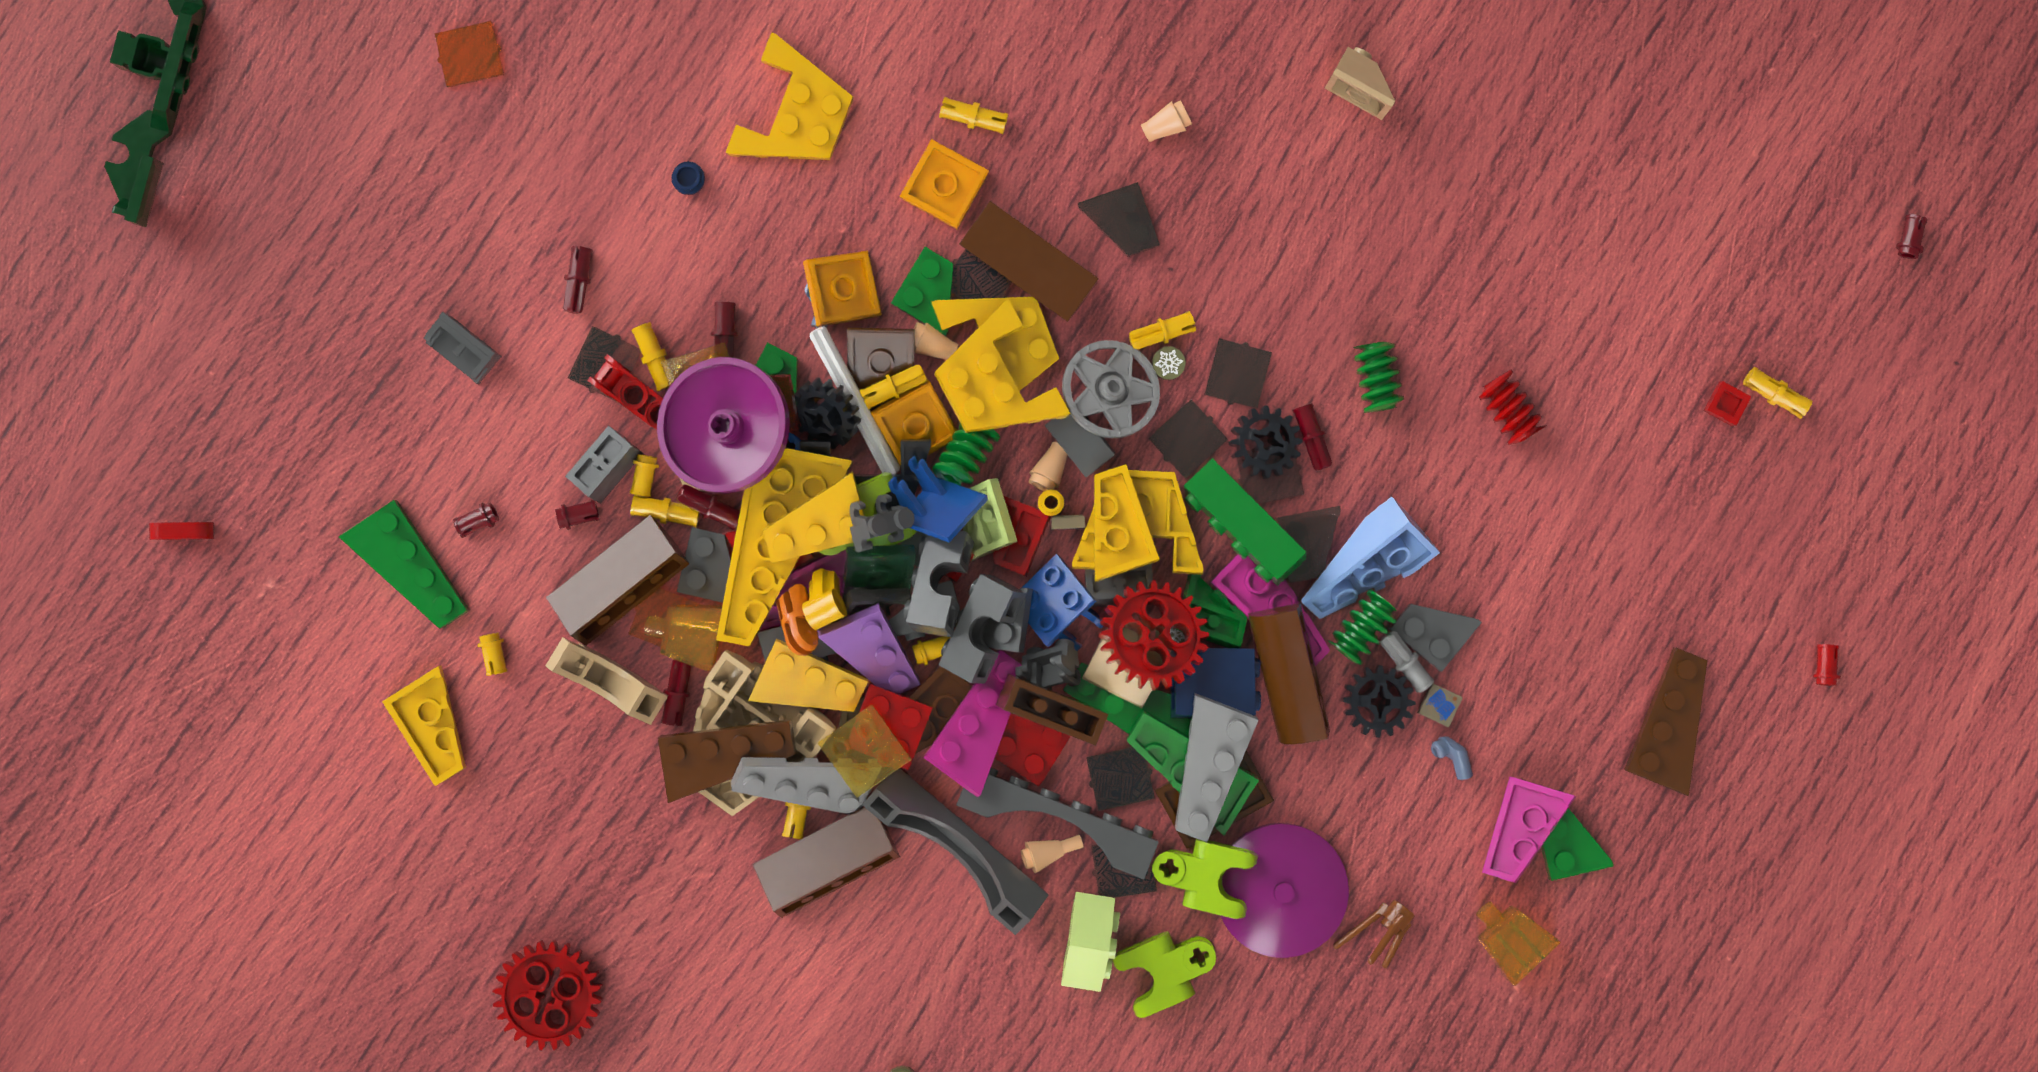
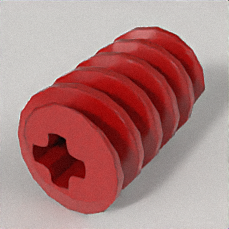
[1479,369,1547,445]

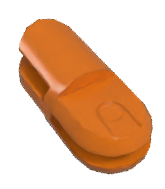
[775,584,818,656]

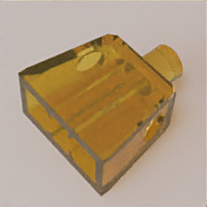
[644,604,723,671]
[1476,901,1561,986]

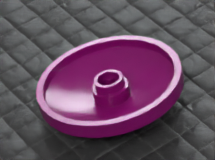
[657,357,790,493]
[1220,823,1349,958]

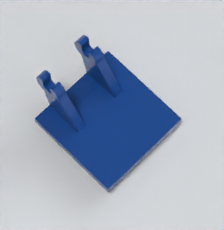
[888,456,988,543]
[1020,554,1104,651]

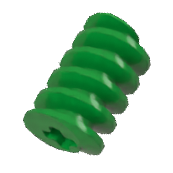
[1353,342,1404,413]
[932,423,1000,486]
[1328,589,1397,665]

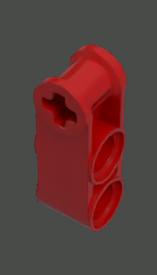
[587,354,663,429]

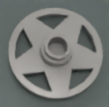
[1062,340,1160,438]

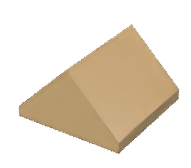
[1082,628,1162,709]

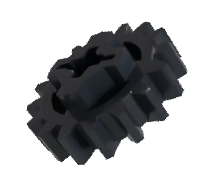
[790,378,861,449]
[1229,406,1303,479]
[1341,665,1416,738]

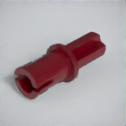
[563,246,593,314]
[711,302,738,358]
[1292,403,1332,471]
[676,484,740,530]
[661,658,692,726]

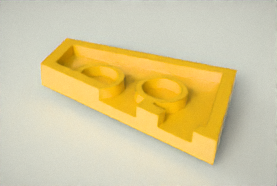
[1094,464,1159,582]
[763,472,865,563]
[748,638,868,712]
[382,665,466,786]

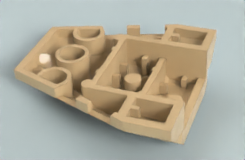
[693,650,836,816]

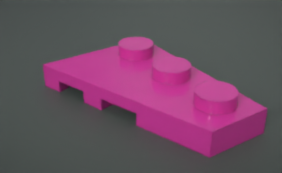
[1482,776,1576,883]

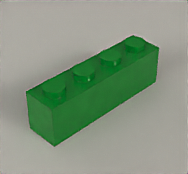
[1183,458,1307,586]

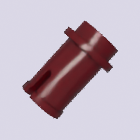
[1896,214,1927,259]
[555,500,600,530]
[453,503,499,538]

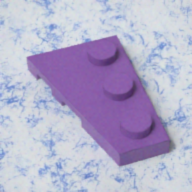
[817,603,921,694]

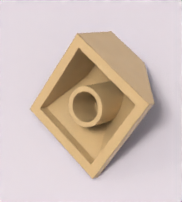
[1325,47,1395,120]

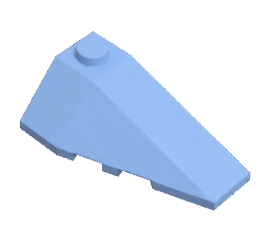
[1301,497,1440,619]

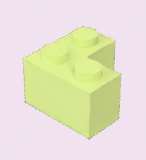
[1061,892,1120,992]

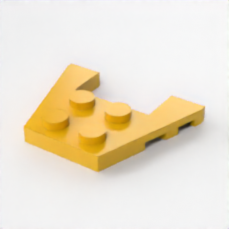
[726,32,854,160]
[931,297,1059,391]
[934,299,1070,433]
[1072,469,1203,575]

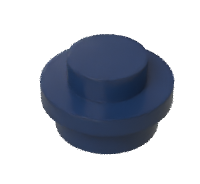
[671,161,705,195]

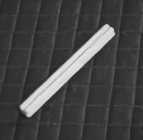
[810,326,900,474]

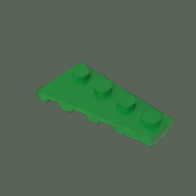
[339,500,470,629]
[1063,662,1192,736]
[1126,710,1259,836]

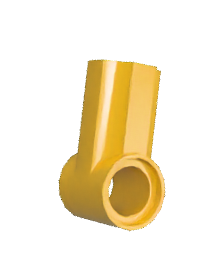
[802,568,847,630]

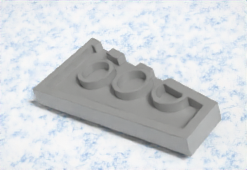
[1175,693,1259,842]
[731,757,882,814]

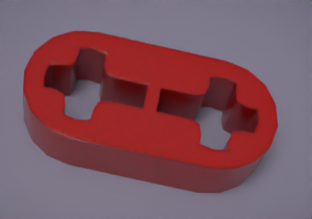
[149,522,214,540]

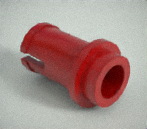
[1813,644,1841,686]

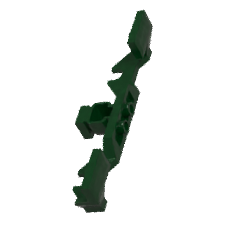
[104,0,207,227]

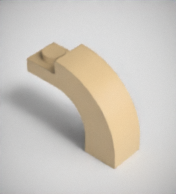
[545,637,668,725]

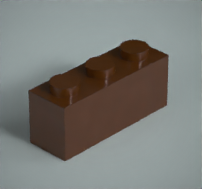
[996,674,1108,746]

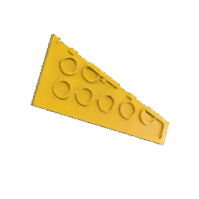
[716,448,853,646]

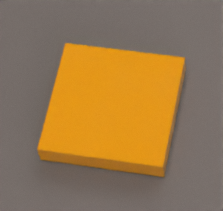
[899,139,989,230]
[803,250,882,327]
[870,379,957,465]

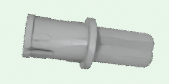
[1380,631,1434,693]

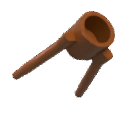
[1333,900,1415,968]

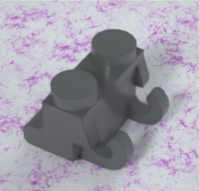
[849,494,914,552]
[1015,639,1081,690]

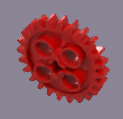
[1098,580,1209,691]
[493,940,603,1051]

